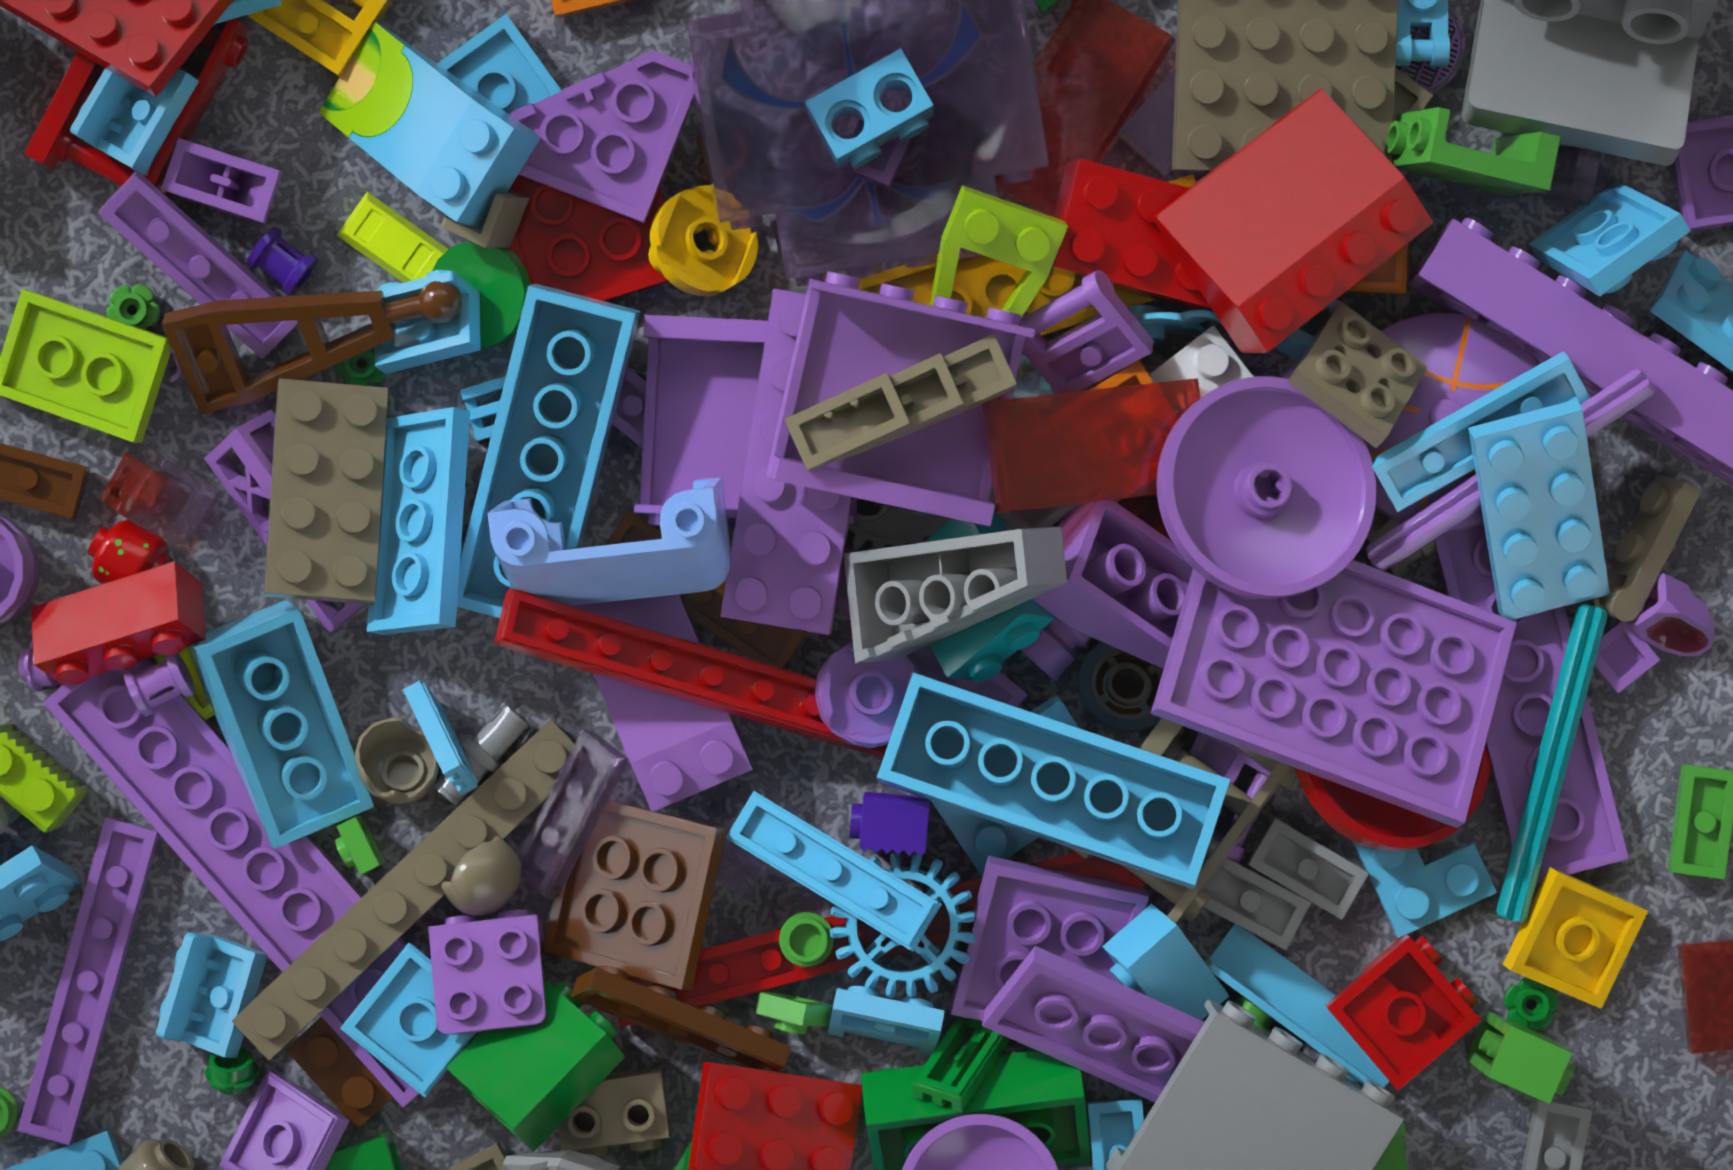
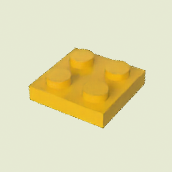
[1502,867,1648,1009]

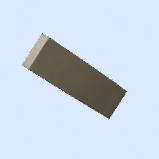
[784,334,1019,472]

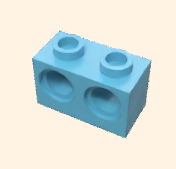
[805,48,934,169]

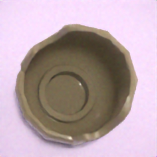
[354,717,440,805]
[441,836,522,916]

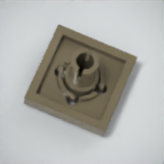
[1287,301,1428,448]

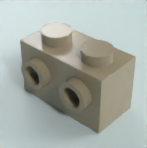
[558,1067,672,1157]

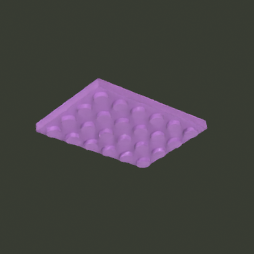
[1151,560,1517,828]

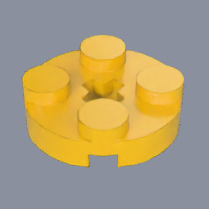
[648,185,758,297]

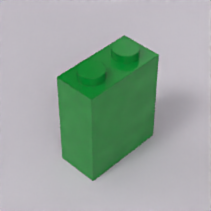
[446,979,625,1152]

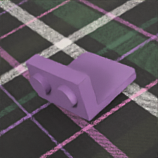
[428,909,547,1035]

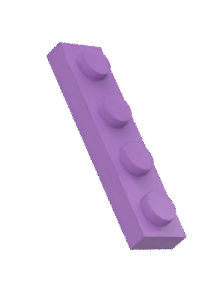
[98,170,298,359]

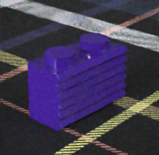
[849,792,930,856]

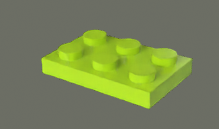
[0,289,172,443]

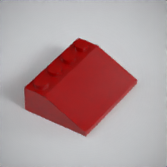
[1152,89,1434,353]

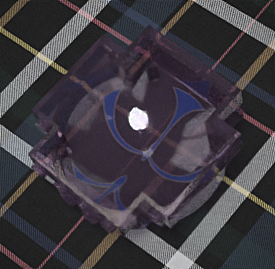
[683,0,1049,286]

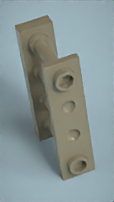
[1069,718,1298,925]

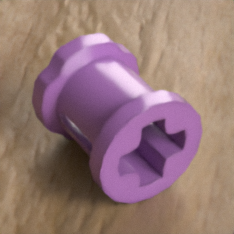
[124,653,196,717]

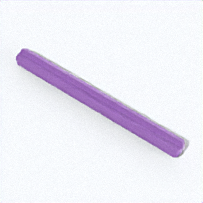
[1365,368,1655,571]

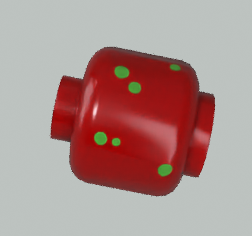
[88,520,173,584]

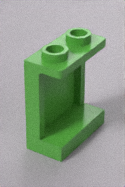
[1385,107,1561,196]

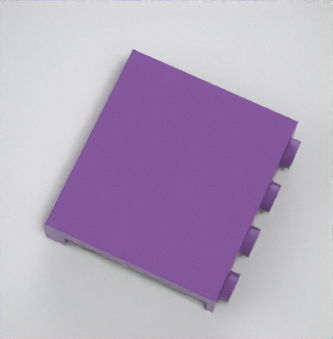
[766,271,1035,526]
[634,315,859,529]

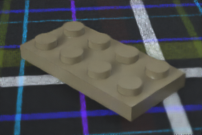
[263,378,388,605]

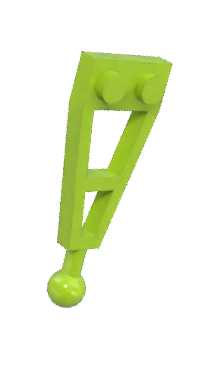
[930,185,1068,318]

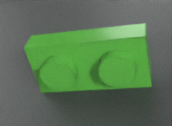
[1667,764,1733,880]

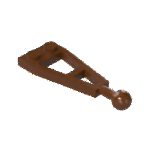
[162,281,462,414]

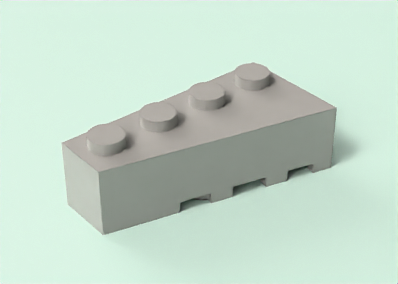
[843,527,1067,664]

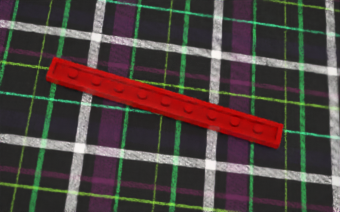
[617,852,1145,1027]

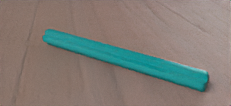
[1496,604,1608,923]

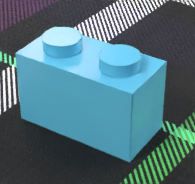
[1102,903,1229,1020]

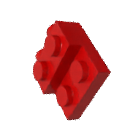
[1325,934,1481,1091]

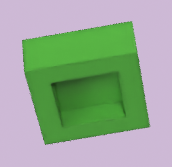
[335,814,386,875]
[756,992,833,1034]

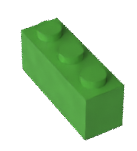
[1465,1010,1574,1104]

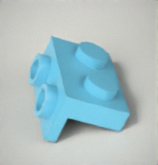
[70,68,199,175]
[375,270,481,374]
[156,932,267,1058]

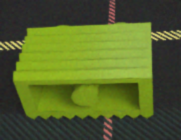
[0,723,88,833]

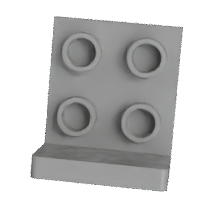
[1461,0,1719,166]

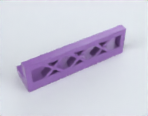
[204,409,368,633]

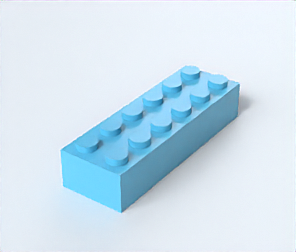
[458,284,641,618]
[877,673,1231,889]

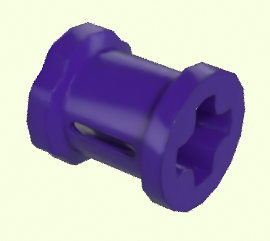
[246,226,319,296]

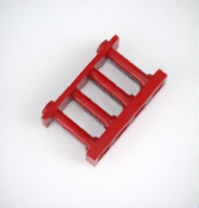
[24,18,249,199]

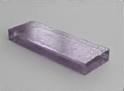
[518,730,629,898]

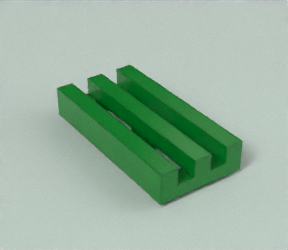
[912,1016,1011,1113]

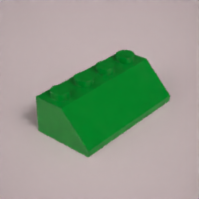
[860,1050,1091,1170]

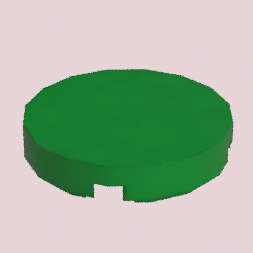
[432,241,531,349]

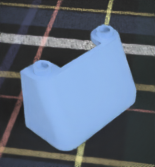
[488,477,731,606]

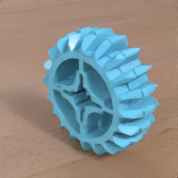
[830,851,977,998]

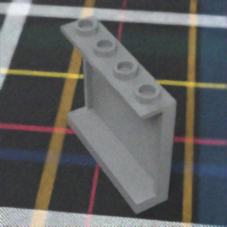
[1106,999,1404,1170]

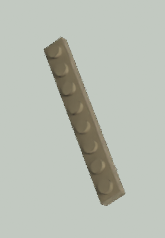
[232,720,588,1061]

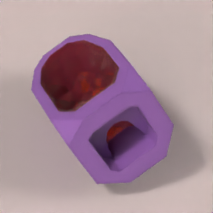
[1627,572,1715,656]

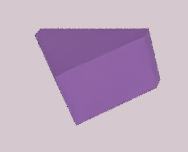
[161,138,282,224]

